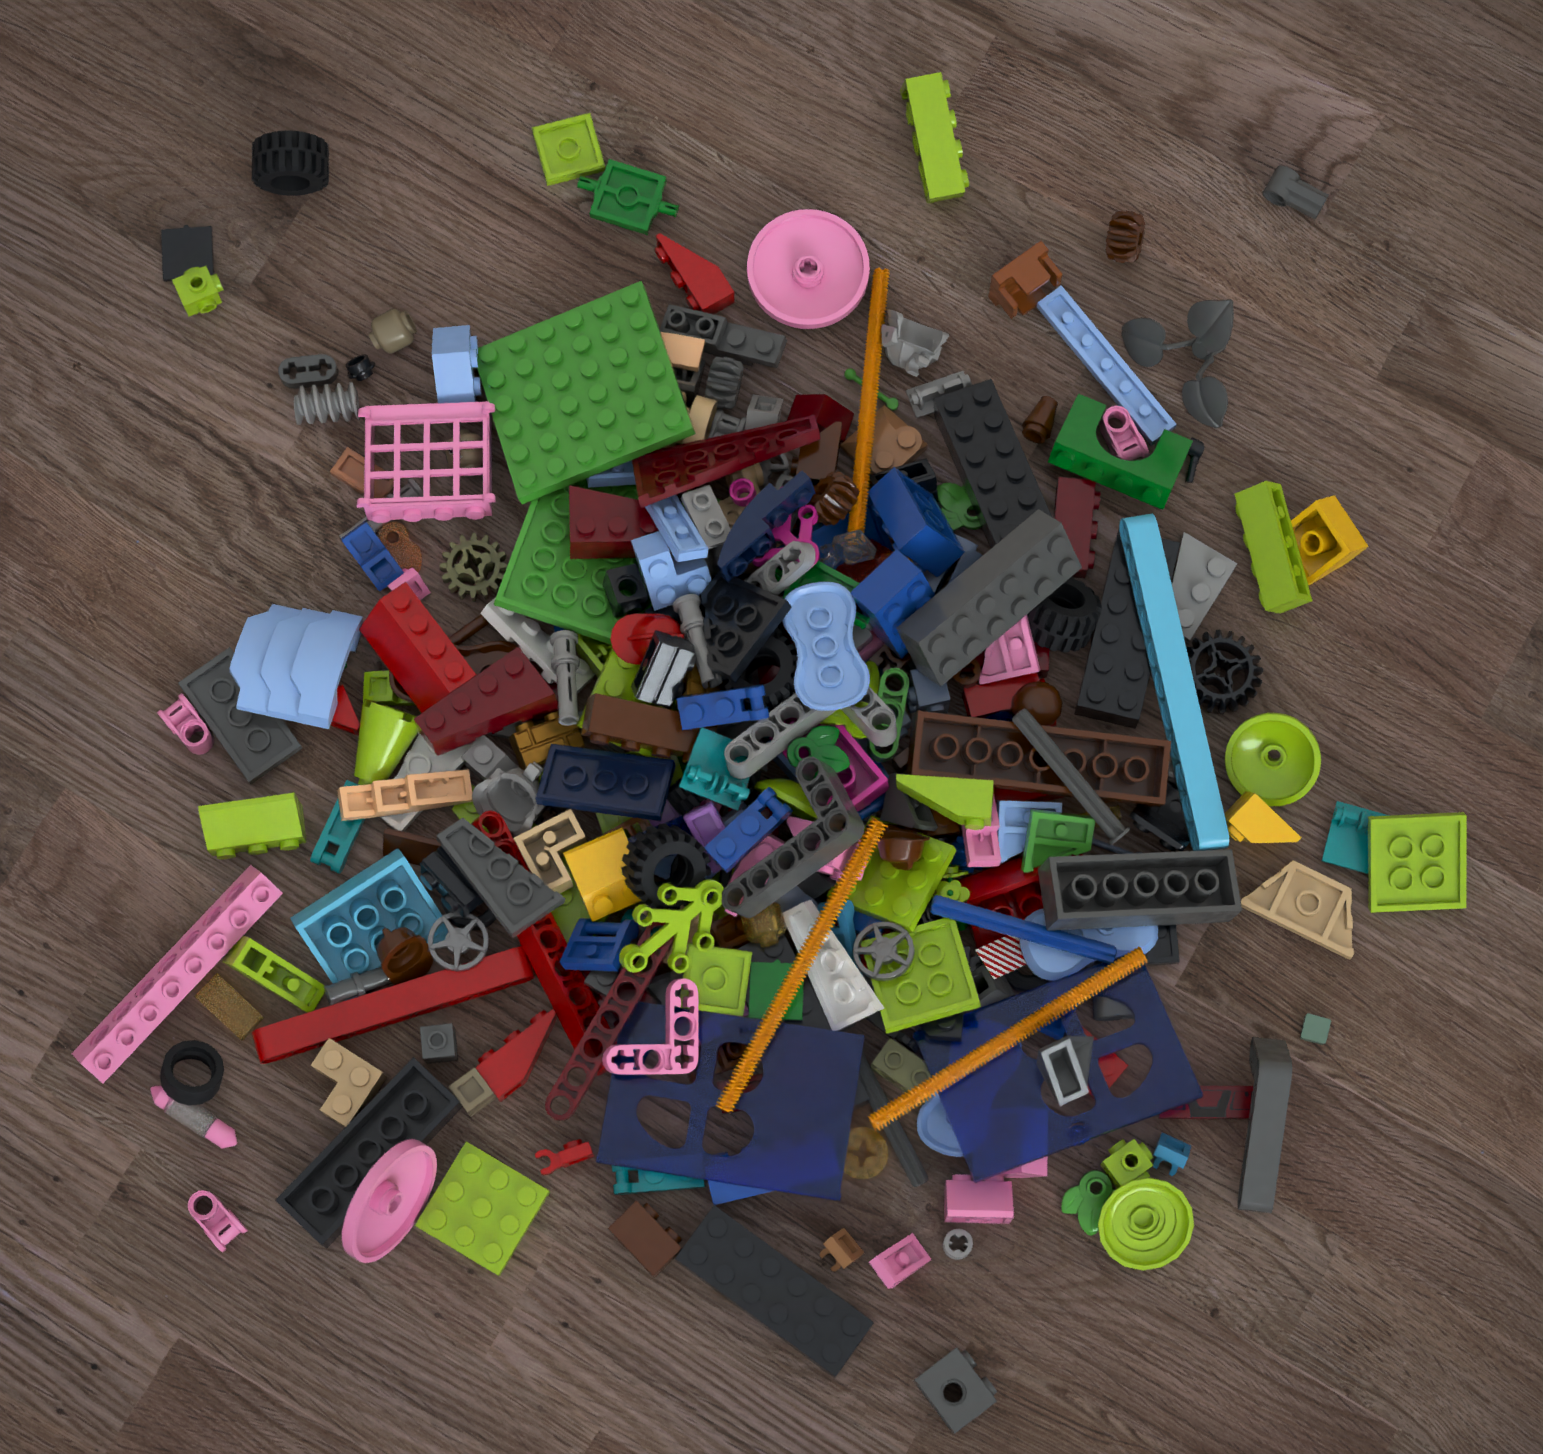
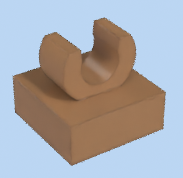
[819,1228,864,1272]

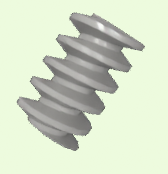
[294,382,360,425]

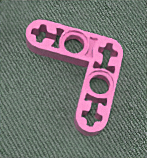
[602,978,698,1075]

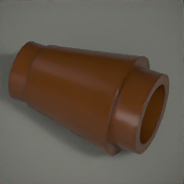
[1022,396,1058,444]

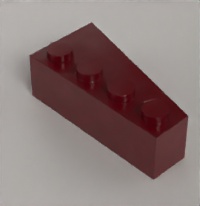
[569,485,687,559]
[414,646,558,756]

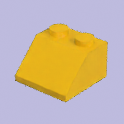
[1291,495,1369,586]
[1224,791,1302,843]
[563,828,642,922]

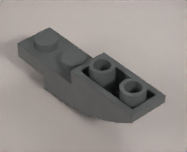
[660,304,787,368]

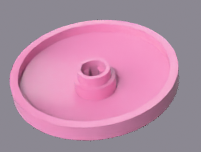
[747,209,870,329]
[342,1139,437,1263]

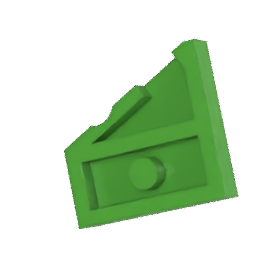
[1021,809,1095,872]

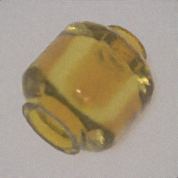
[741,901,787,947]

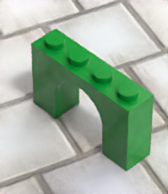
[1048,393,1193,510]

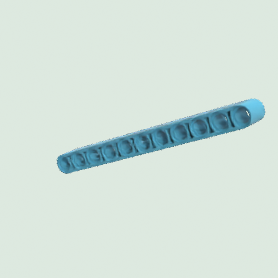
[1119,513,1229,851]

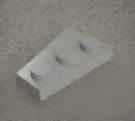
[1172,532,1237,643]

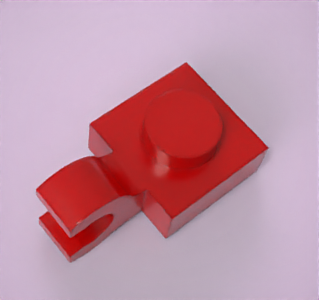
[535,1139,594,1176]

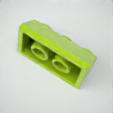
[198,793,307,859]

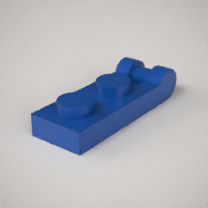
[677,685,769,730]
[704,787,793,874]

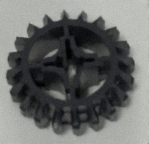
[1186,629,1263,714]

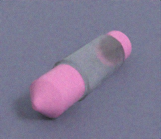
[150,1086,237,1149]

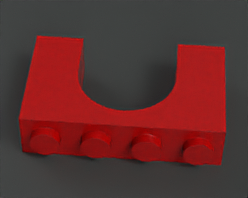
[962,672,1065,807]

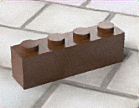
[581,693,718,763]

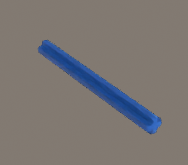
[930,895,1117,964]

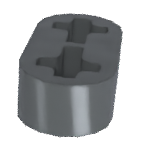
[278,354,338,389]

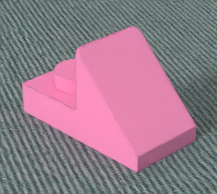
[869,1233,932,1289]

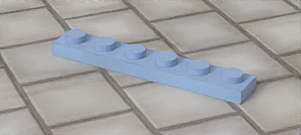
[1036,285,1177,446]

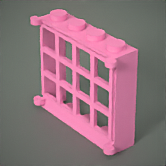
[357,401,495,523]

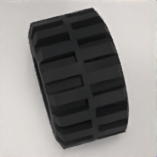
[252,130,329,196]
[1027,577,1102,652]
[721,632,798,712]
[621,824,711,910]

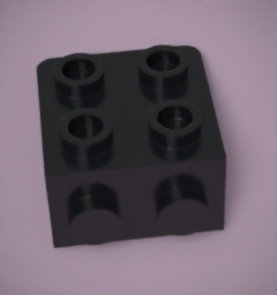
[1129,780,1190,851]

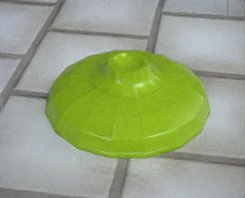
[1098,1177,1194,1271]

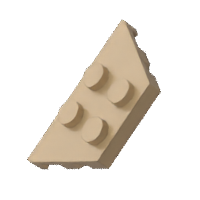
[1241,860,1354,960]

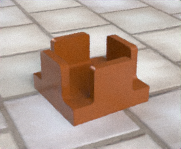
[988,241,1062,319]

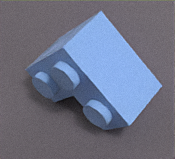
[432,325,482,403]
[631,531,712,611]

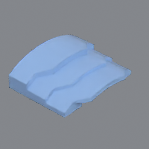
[229,604,363,729]

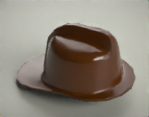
[866,823,930,871]
[376,927,434,985]

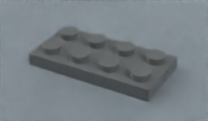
[178,647,303,785]

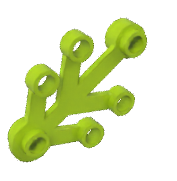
[619,879,724,973]

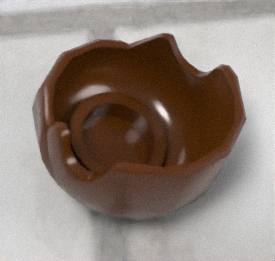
[1010,681,1063,726]

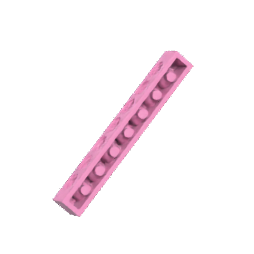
[72,865,283,1083]

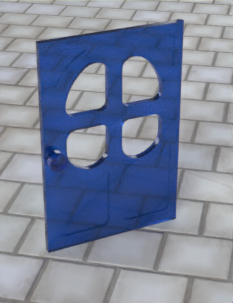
[913,952,1203,1183]
[596,999,865,1201]

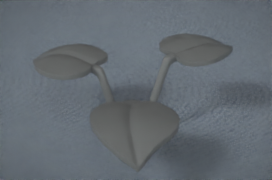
[1121,299,1234,428]

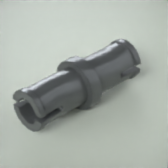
[324,967,392,1005]

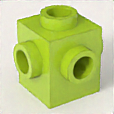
[172,266,224,317]
[1100,1139,1154,1188]

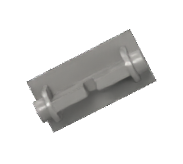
[906,371,972,419]

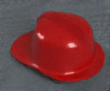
[610,614,684,665]

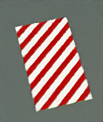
[975,935,1027,980]

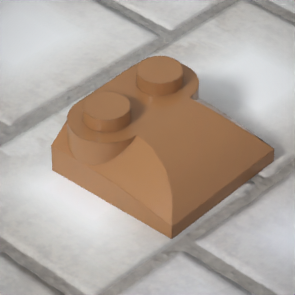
[840,405,928,475]

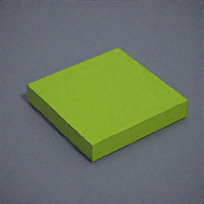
[532,113,605,186]
[679,943,752,1017]

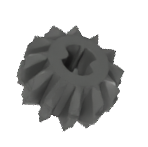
[705,357,744,409]

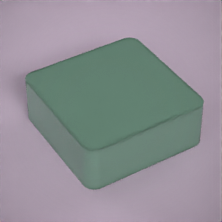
[1300,1013,1331,1045]

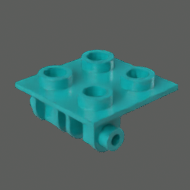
[679,727,750,811]
[1321,801,1390,874]

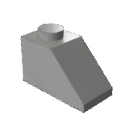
[745,394,783,430]
[461,735,519,781]

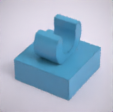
[1153,1133,1191,1176]

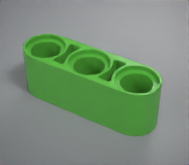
[867,668,909,762]

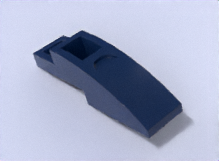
[717,471,816,582]

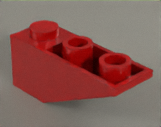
[654,233,735,315]
[475,1009,558,1102]

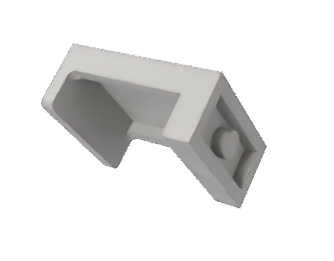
[681,485,731,577]

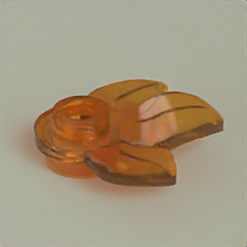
[377,522,422,573]

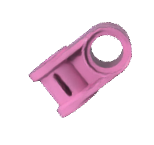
[1100,406,1149,461]
[157,693,214,755]
[188,1190,248,1253]

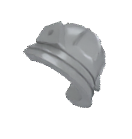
[881,309,949,377]
[472,761,546,838]

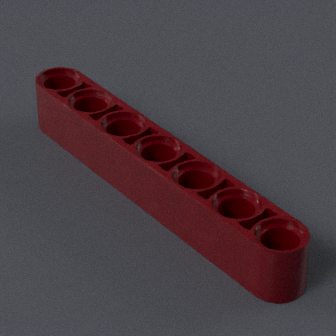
[545,922,674,1121]

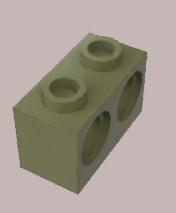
[871,1038,939,1105]

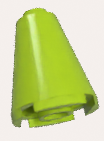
[354,699,419,785]

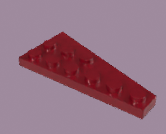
[632,415,821,508]

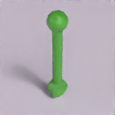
[844,368,899,411]

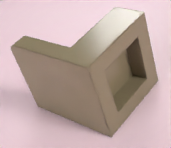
[448,1067,497,1117]

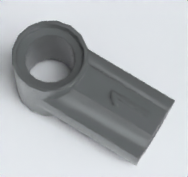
[1263,166,1329,219]

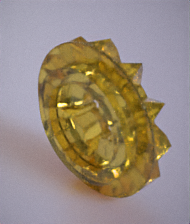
[837,1127,888,1180]

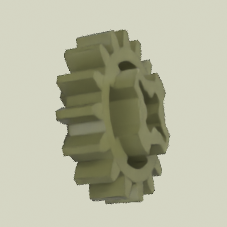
[440,533,508,602]

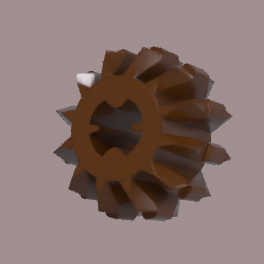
[1105,211,1145,263]
[806,471,859,526]

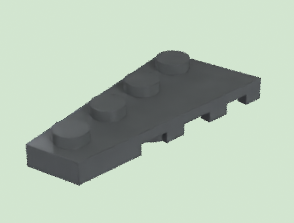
[436,818,565,938]

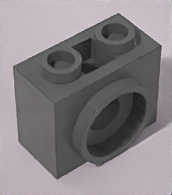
[914,1347,997,1435]

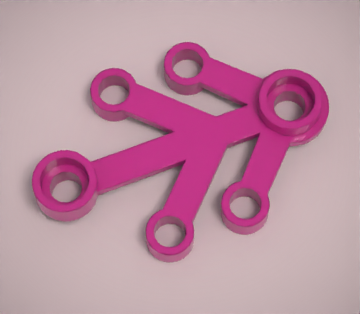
[729,478,820,567]

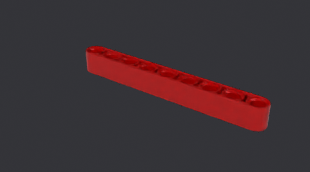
[471,810,622,1076]
[252,946,535,1064]

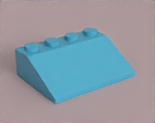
[290,848,448,1001]

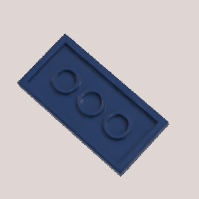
[535,744,676,821]

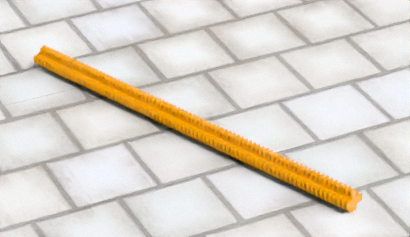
[846,268,890,543]
[715,817,888,1114]
[868,946,1148,1132]

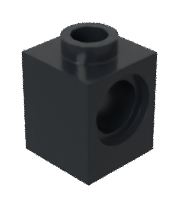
[602,563,648,617]

